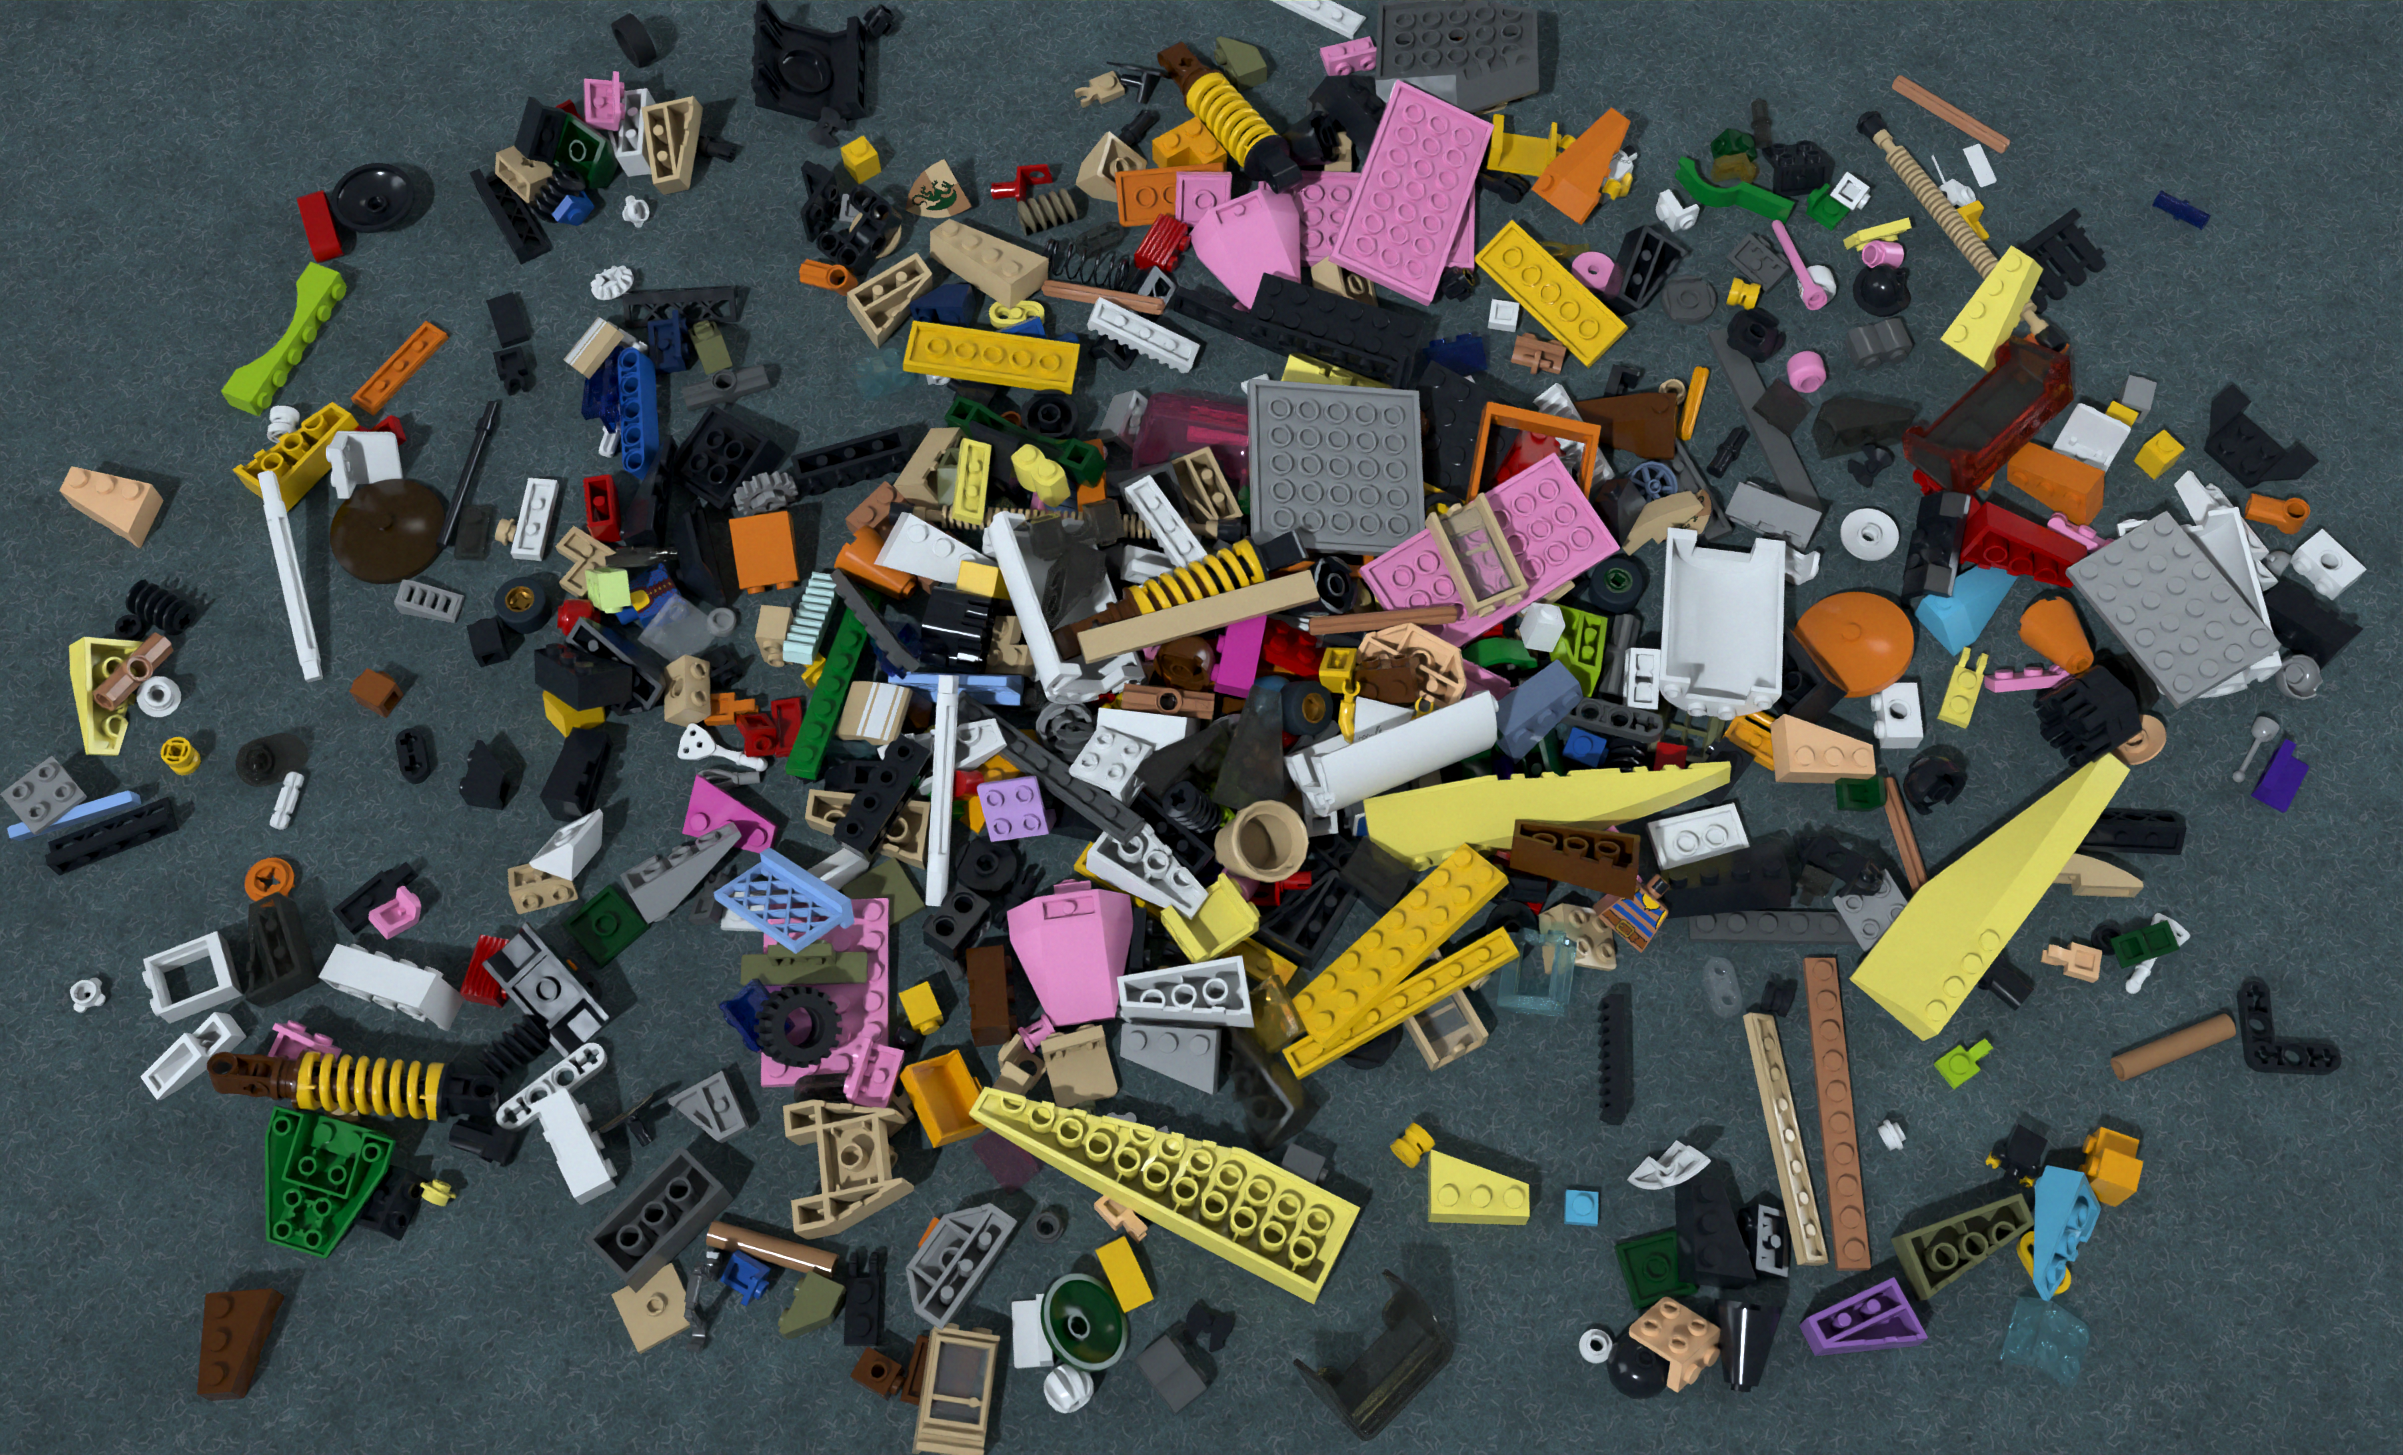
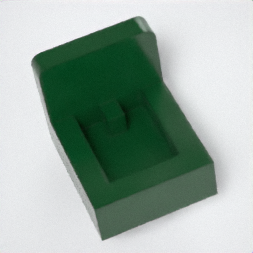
[1710,128,1757,165]
[1835,775,1886,812]

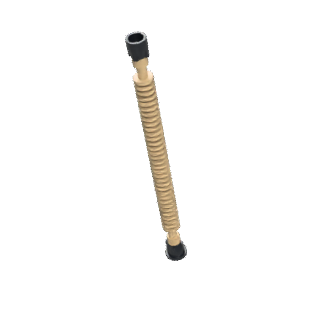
[1856,111,2067,357]
[889,502,1247,543]

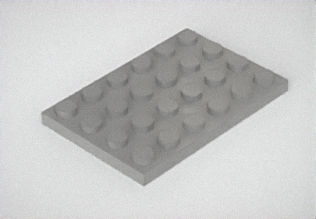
[2065,511,2282,709]

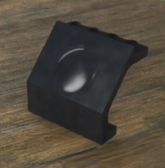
[751,0,868,122]

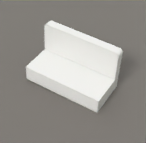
[1121,545,1176,584]
[807,848,870,891]
[1012,1294,1054,1369]

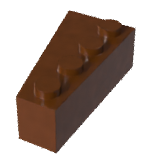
[1509,819,1640,901]

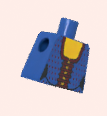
[615,561,691,631]

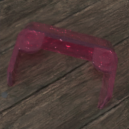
[1132,392,1250,492]

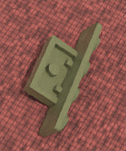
[740,939,868,987]

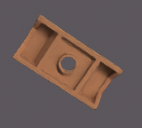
[845,481,967,595]

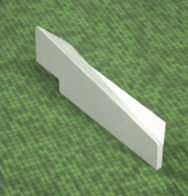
[2174,471,2279,592]

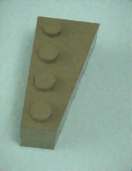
[1891,1193,2035,1302]

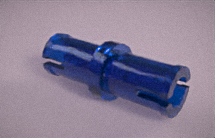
[2152,190,2211,231]

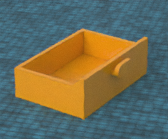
[899,1049,987,1148]

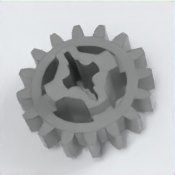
[733,471,798,516]

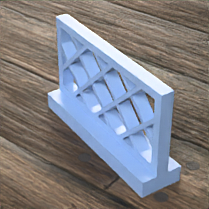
[888,672,1024,707]
[714,847,855,954]

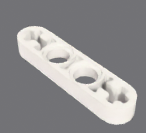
[496,1043,607,1133]

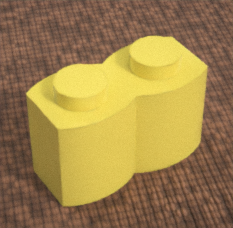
[1011,444,1071,508]

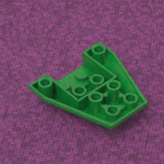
[265,1106,396,1259]

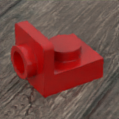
[736,713,776,757]

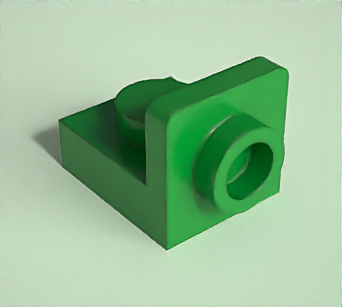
[1806,183,1850,231]

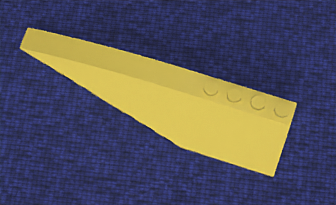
[1849,753,2130,1041]
[1363,761,1731,877]
[969,1087,1360,1304]

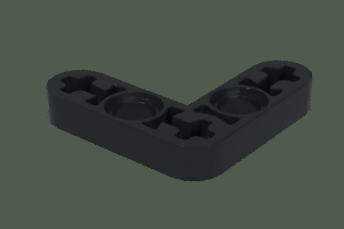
[2237,981,2342,1075]

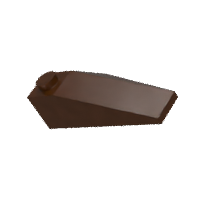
[1572,393,1678,460]

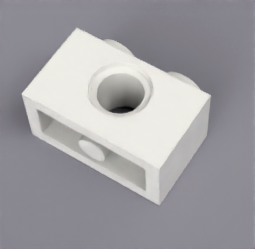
[2290,529,2367,600]
[1871,683,1923,748]

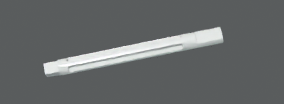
[258,471,323,683]
[925,675,959,907]

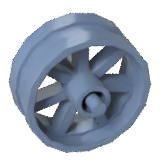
[1624,461,1678,504]

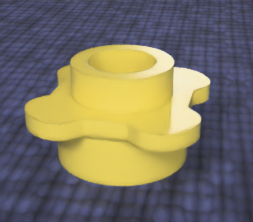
[420,1179,457,1206]

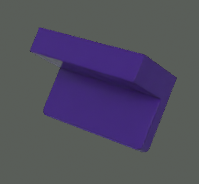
[2251,739,2309,813]

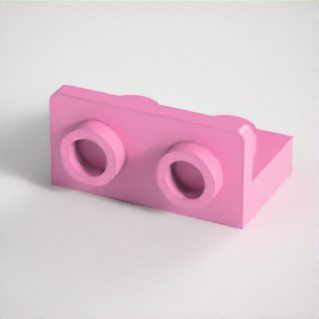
[1320,36,1377,76]

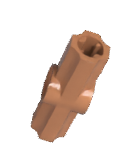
[92,632,174,711]
[1121,683,1215,720]

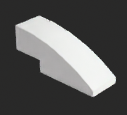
[140,1012,247,1100]

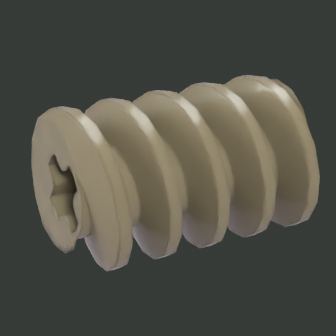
[1017,188,1078,236]

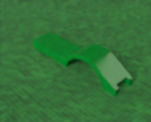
[1675,156,1794,225]
[1420,637,1537,700]

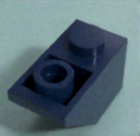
[909,284,977,328]

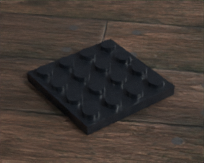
[1415,360,1523,501]

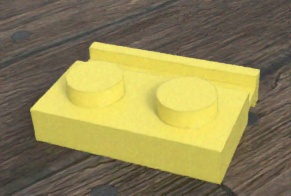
[1843,217,1912,252]

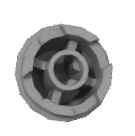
[1035,701,1094,753]

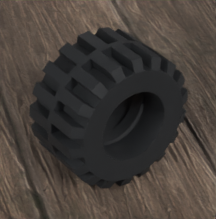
[754,985,842,1068]

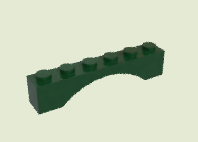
[944,395,1108,489]

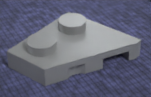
[668,1071,750,1143]

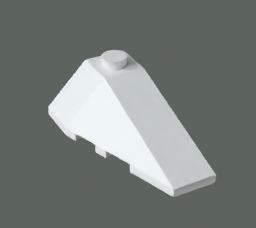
[877,718,1007,802]
[1086,822,1209,920]

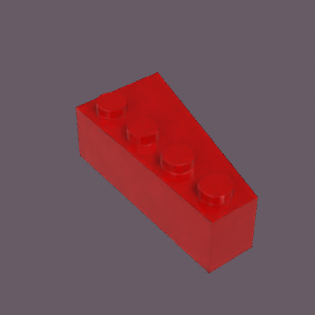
[1958,501,2087,588]

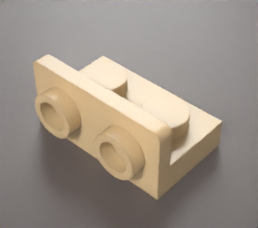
[508,864,578,914]

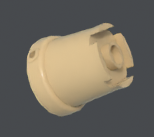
[1214,800,1309,883]

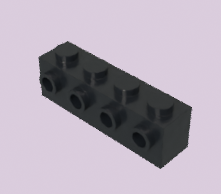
[791,426,911,497]
[832,734,934,862]

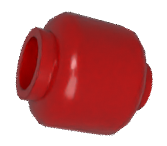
[557,598,600,636]

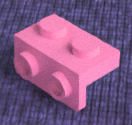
[584,71,625,131]
[268,1020,342,1062]
[843,1037,905,1108]

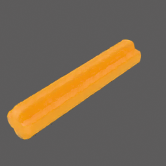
[1676,366,1709,441]

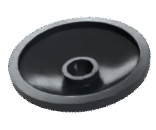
[331,163,415,233]

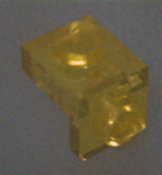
[1710,152,1756,184]

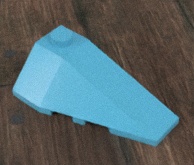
[1914,566,2019,657]
[2033,1165,2102,1301]

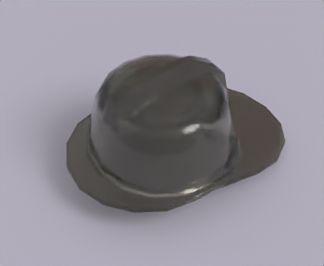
[235,733,308,787]

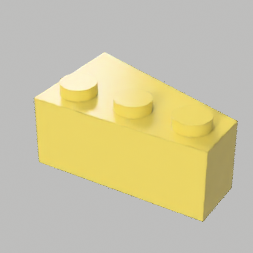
[1428,1149,1530,1225]

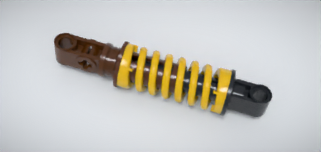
[1157,41,1303,195]
[1051,530,1309,661]
[207,1049,502,1123]

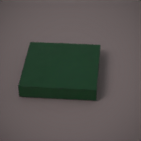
[561,884,650,969]
[1614,1229,1698,1310]

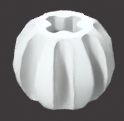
[1044,1363,1094,1414]

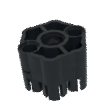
[920,586,999,674]
[2033,665,2142,768]

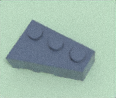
[1495,659,1584,765]

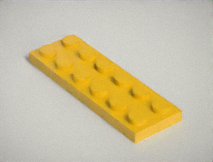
[1474,220,1628,369]
[903,321,1080,395]

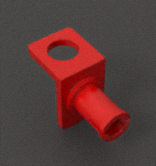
[991,164,1053,204]
[1246,871,1312,906]

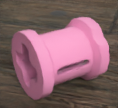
[1018,1013,1056,1054]

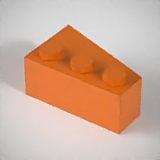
[2007,440,2105,527]

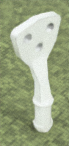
[678,723,768,771]
[2126,913,2190,994]

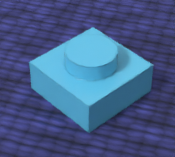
[1564,1189,1599,1226]

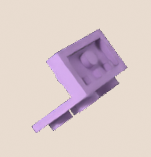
[977,776,1057,842]

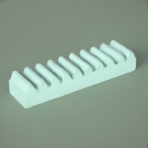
[783,572,840,665]

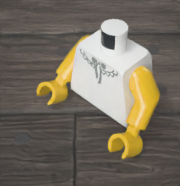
[1558,134,1637,205]
[1338,679,1434,744]

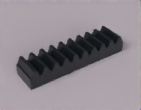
[1597,994,1626,1125]

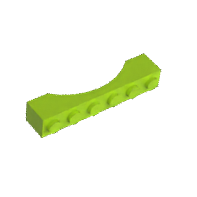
[221,262,347,417]

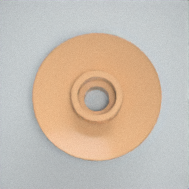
[2110,715,2167,765]

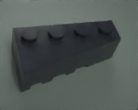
[1660,839,1791,919]

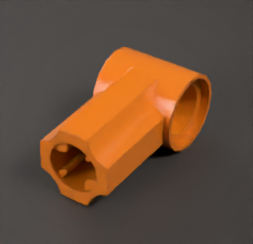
[799,259,858,296]
[2244,493,2310,534]

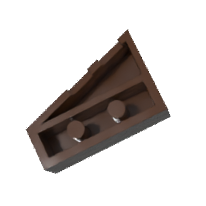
[966,945,1018,1047]
[197,1288,285,1401]

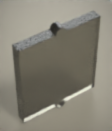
[1751,379,1813,437]

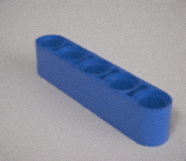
[618,347,659,481]

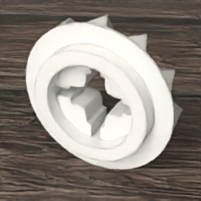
[590,265,634,300]

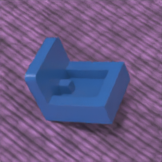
[552,191,595,226]
[1561,727,1609,769]
[720,1249,771,1307]

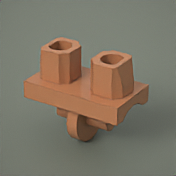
[1511,333,1566,375]

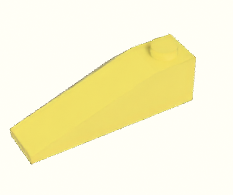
[69,637,143,756]

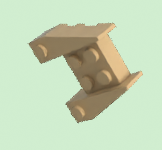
[783,1099,914,1240]

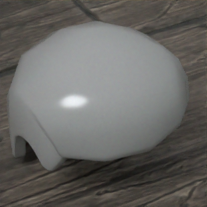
[2275,654,2323,700]

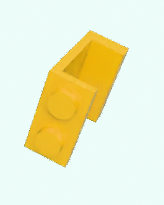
[1487,114,1561,177]

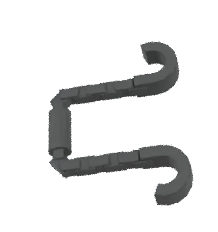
[684,1251,722,1353]

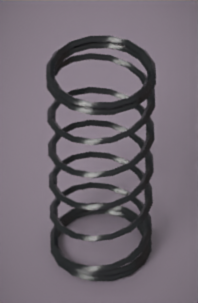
[1042,238,1129,292]

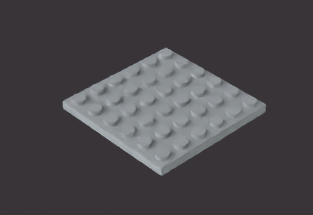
[1247,379,1425,556]

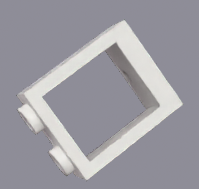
[142,931,243,1024]

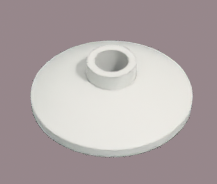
[1840,508,1899,561]

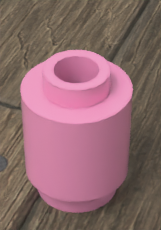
[1862,240,1904,270]

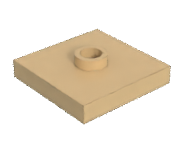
[611,1263,697,1354]

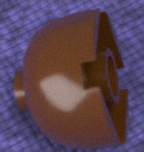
[1153,634,1216,691]

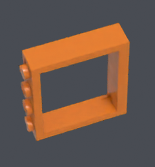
[1465,402,1601,505]

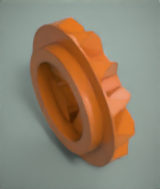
[244,858,296,906]

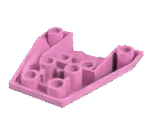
[1189,189,1301,312]
[1007,889,1133,1028]

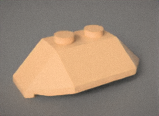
[1356,622,1467,708]

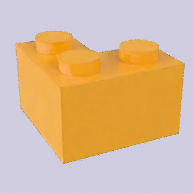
[1152,116,1227,172]
[2078,1127,2144,1207]

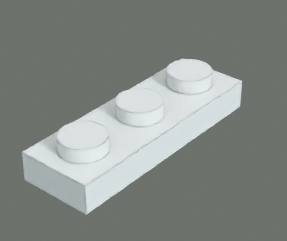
[511,478,559,561]

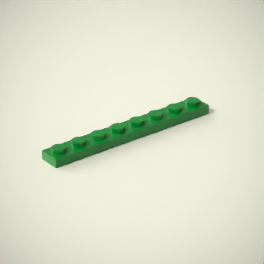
[785,587,884,780]

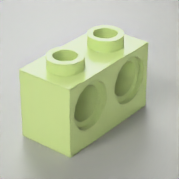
[585,566,631,613]

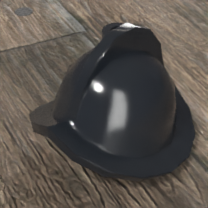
[1853,264,1911,317]

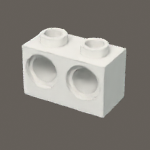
[1622,648,1661,712]

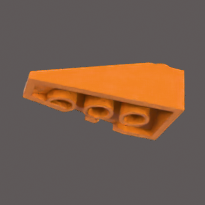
[1532,107,1631,226]

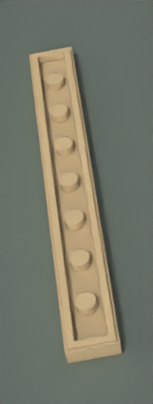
[1077,570,1320,664]
[1743,1012,1829,1266]

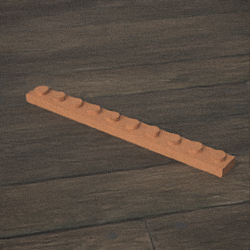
[1802,958,1871,1271]

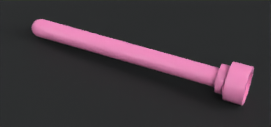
[1772,220,1828,310]

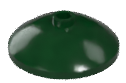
[1040,1273,1128,1372]

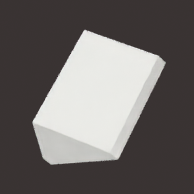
[529,809,603,881]

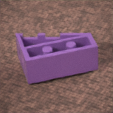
[1799,1277,1928,1356]

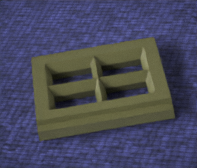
[1643,689,1726,766]

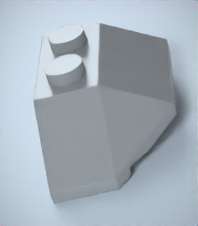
[906,1203,1017,1331]

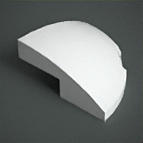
[1627,1140,1711,1190]

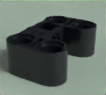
[816,185,902,276]

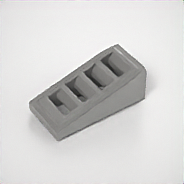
[394,579,464,623]

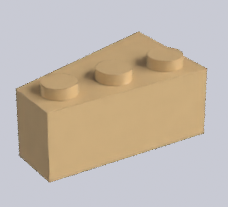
[641,96,703,195]
[893,427,969,510]

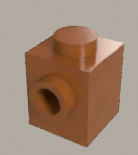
[349,668,404,718]

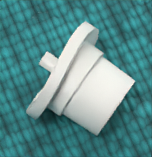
[137,676,181,717]

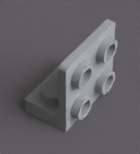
[0,756,87,835]
[1832,869,1908,952]

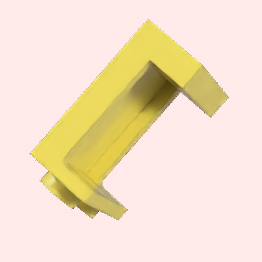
[1161,872,1260,964]

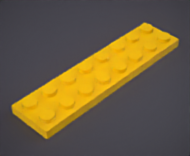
[1283,843,1509,1050]

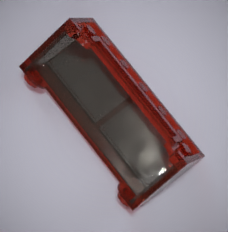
[1901,335,2074,496]

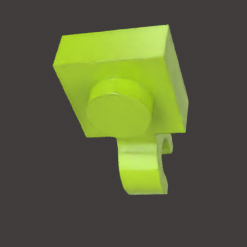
[1933,1038,1993,1090]

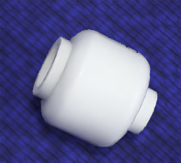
[1797,265,1836,304]

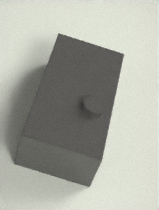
[584,1145,734,1293]

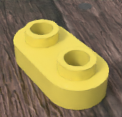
[989,301,1045,329]

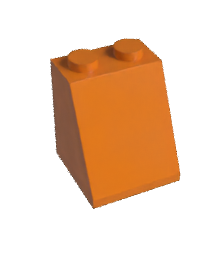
[729,511,800,595]

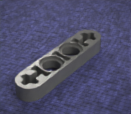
[1559,697,1663,743]

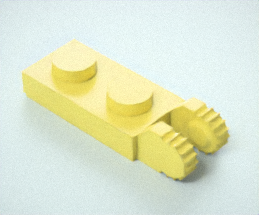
[1937,646,1989,729]

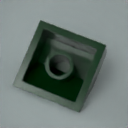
[552,113,618,189]

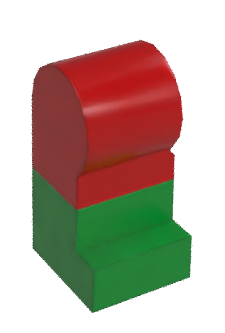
[927,770,985,820]

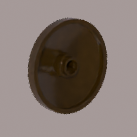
[330,479,446,584]

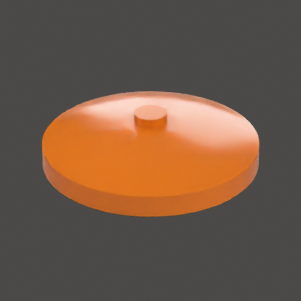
[1794,592,1914,698]

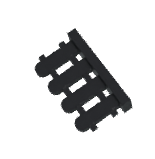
[1999,208,2106,315]

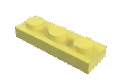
[951,438,992,526]

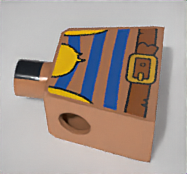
[1593,874,1670,953]

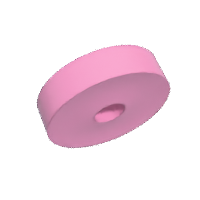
[1571,252,1614,293]

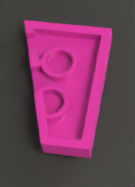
[682,774,779,853]

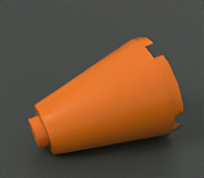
[834,525,917,601]
[2018,597,2094,674]

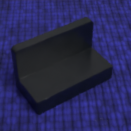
[514,96,567,164]

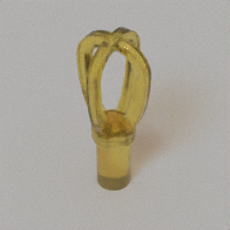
[1538,241,1590,262]

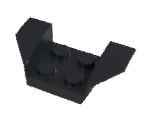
[2204,385,2319,489]

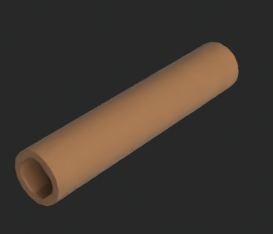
[2110,1013,2236,1082]
[706,1220,839,1280]

